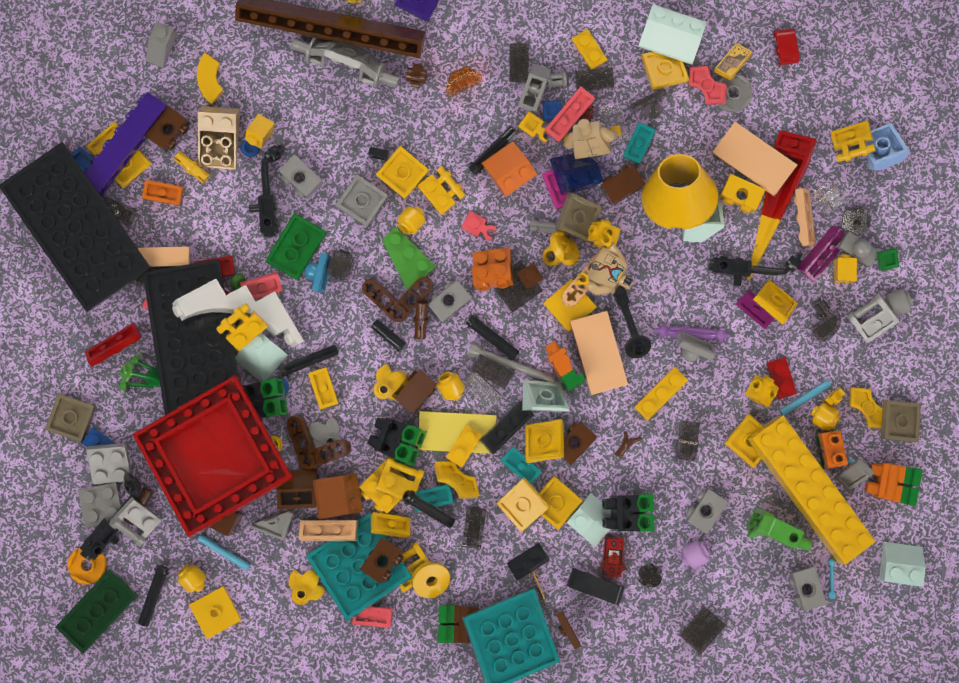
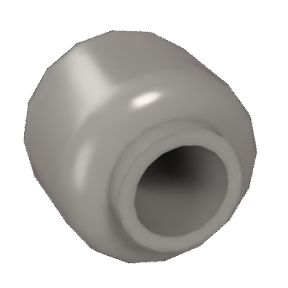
[885,289,914,316]

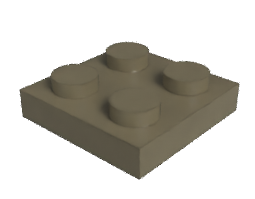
[556,192,602,242]
[45,393,96,442]
[881,400,921,442]

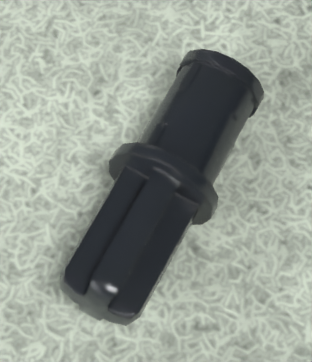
[371,319,406,352]

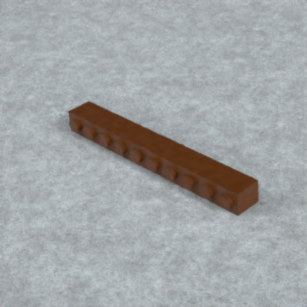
[235,0,426,58]

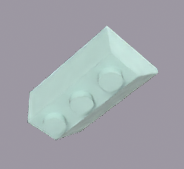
[638,4,707,65]

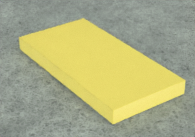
[418,411,496,454]

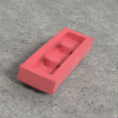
[545,86,595,143]

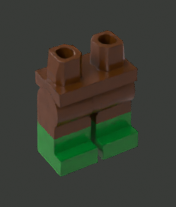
[438,604,481,643]

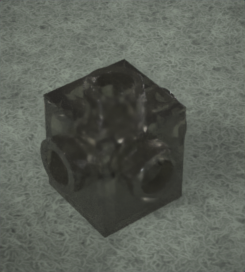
[841,205,871,234]

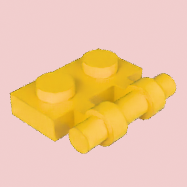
[831,120,876,162]
[417,166,466,215]
[216,303,268,351]

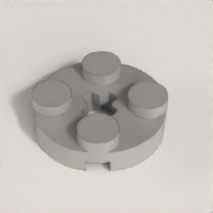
[717,74,752,113]

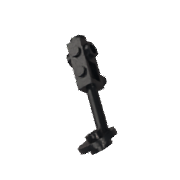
[249,144,286,237]
[709,252,803,286]
[613,286,651,358]
[80,473,141,561]

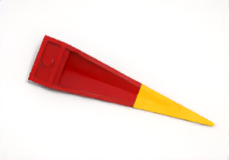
[747,130,817,280]

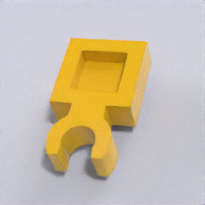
[517,111,547,143]
[822,387,846,406]

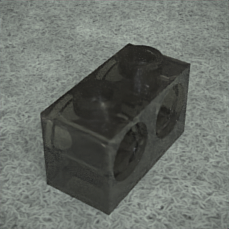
[327,249,355,283]

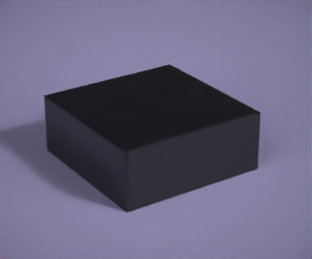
[368,147,389,161]

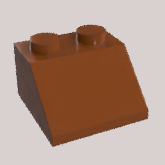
[313,473,363,519]

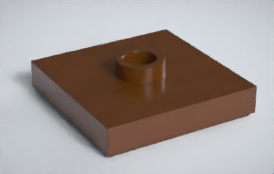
[554,608,581,649]

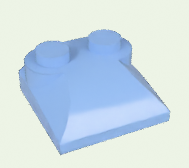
[866,123,909,171]

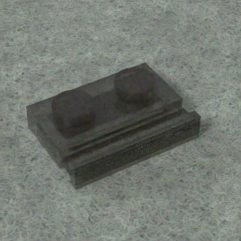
[679,606,726,655]

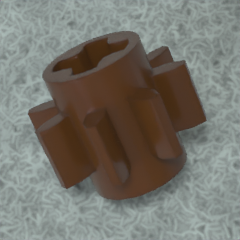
[406,63,427,88]

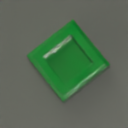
[876,248,899,271]

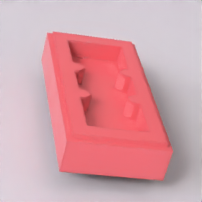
[352,606,393,628]

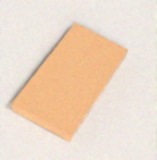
[712,122,797,196]
[570,311,628,395]

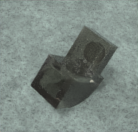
[809,298,841,343]
[673,420,700,462]
[462,506,487,549]

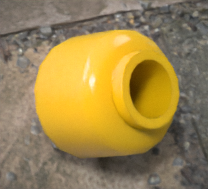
[397,206,425,235]
[436,371,465,401]
[810,403,841,431]
[177,564,206,593]

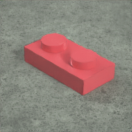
[240,271,283,300]

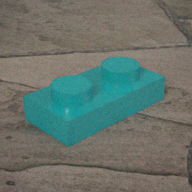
[622,122,656,165]
[501,447,542,484]
[415,484,454,512]

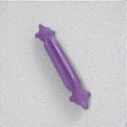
[654,323,730,343]

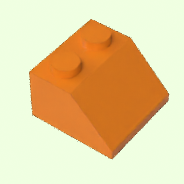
[481,141,538,196]

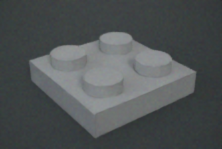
[335,174,389,227]
[86,443,132,484]
[78,482,124,528]

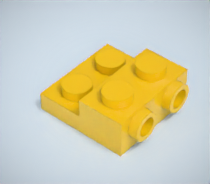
[359,459,407,514]

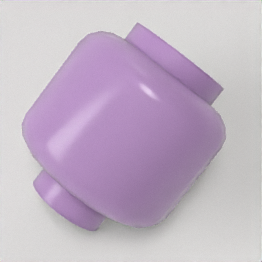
[681,540,711,569]

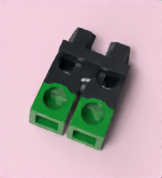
[243,378,288,419]
[368,417,427,466]
[602,494,654,532]

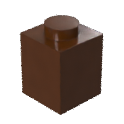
[516,263,544,292]

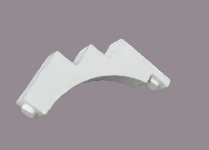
[172,279,304,348]

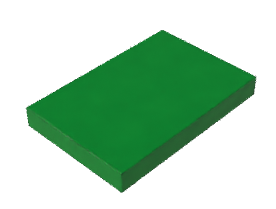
[265,213,327,281]

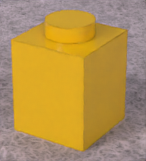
[245,114,275,149]
[834,255,857,283]

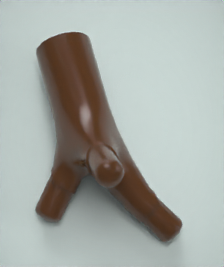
[615,431,642,458]

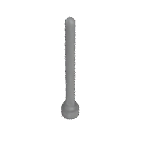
[467,341,556,383]

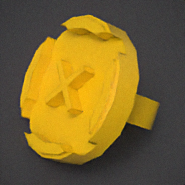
[542,230,580,267]

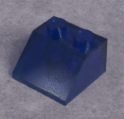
[550,153,603,195]

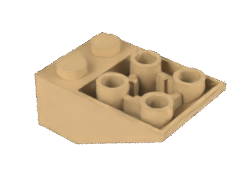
[198,106,240,170]

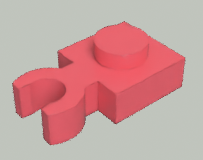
[461,211,497,241]

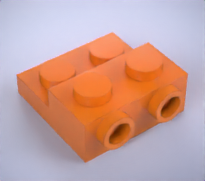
[472,247,514,291]

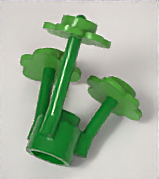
[118,352,160,395]

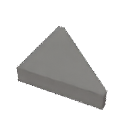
[251,509,294,541]

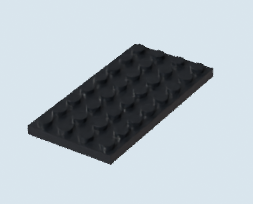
[0,142,152,312]
[143,259,240,415]

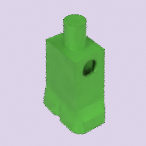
[747,508,812,551]

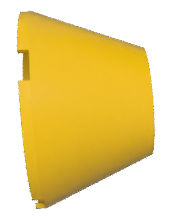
[641,154,718,230]

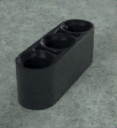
[566,568,625,606]

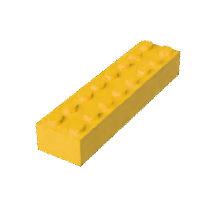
[747,415,876,565]

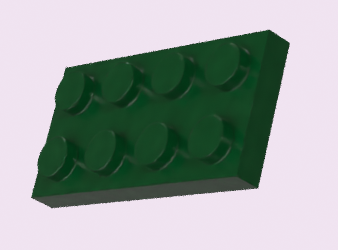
[55,569,139,654]

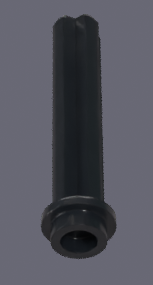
[468,126,517,175]
[465,315,519,360]
[279,345,339,378]
[402,490,455,528]
[138,565,169,627]

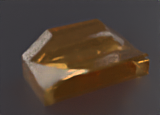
[445,66,482,98]

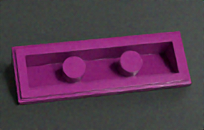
[796,226,845,283]

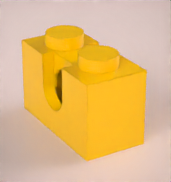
[719,174,766,214]

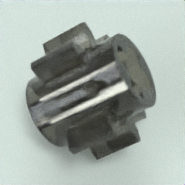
[638,563,662,589]

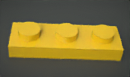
[634,367,688,421]

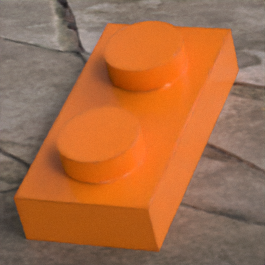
[142,180,184,206]

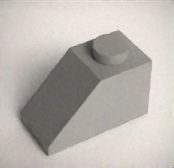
[146,21,177,68]

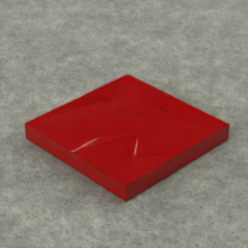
[132,375,294,538]

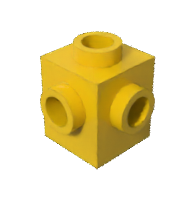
[587,219,621,248]
[745,375,779,408]

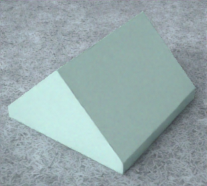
[522,380,569,412]

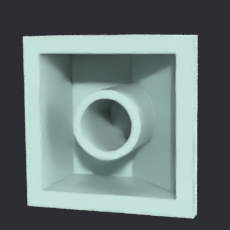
[879,542,926,587]

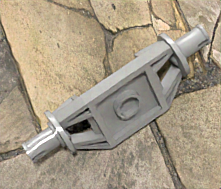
[290,37,400,88]

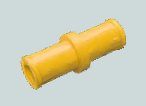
[173,151,210,184]

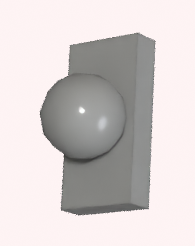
[837,231,879,267]
[677,331,716,362]
[836,459,874,490]

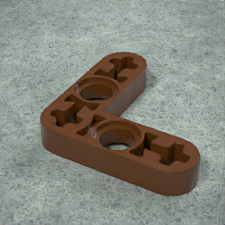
[362,277,433,322]
[287,415,351,470]

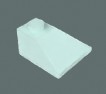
[682,202,725,243]
[236,332,288,381]
[566,493,611,547]

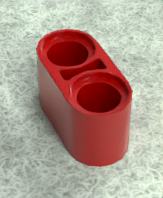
[773,28,799,66]

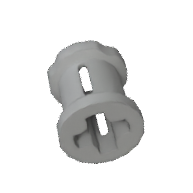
[547,70,567,90]

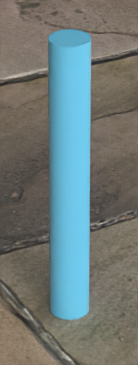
[779,379,832,416]
[198,534,251,571]

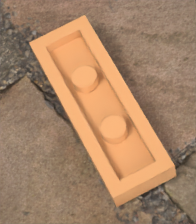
[794,188,816,247]
[299,520,358,541]

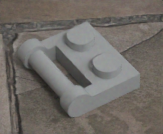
[847,293,900,343]
[109,497,162,547]

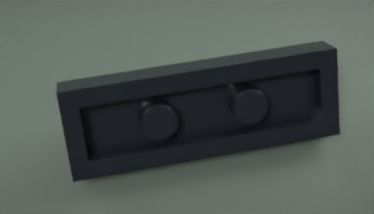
[479,401,534,454]

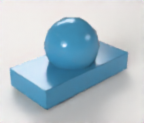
[305,253,333,294]

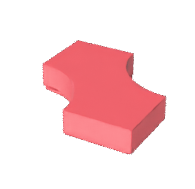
[689,66,727,105]

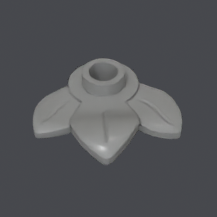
[309,418,341,452]

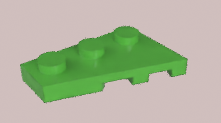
[382,227,436,290]

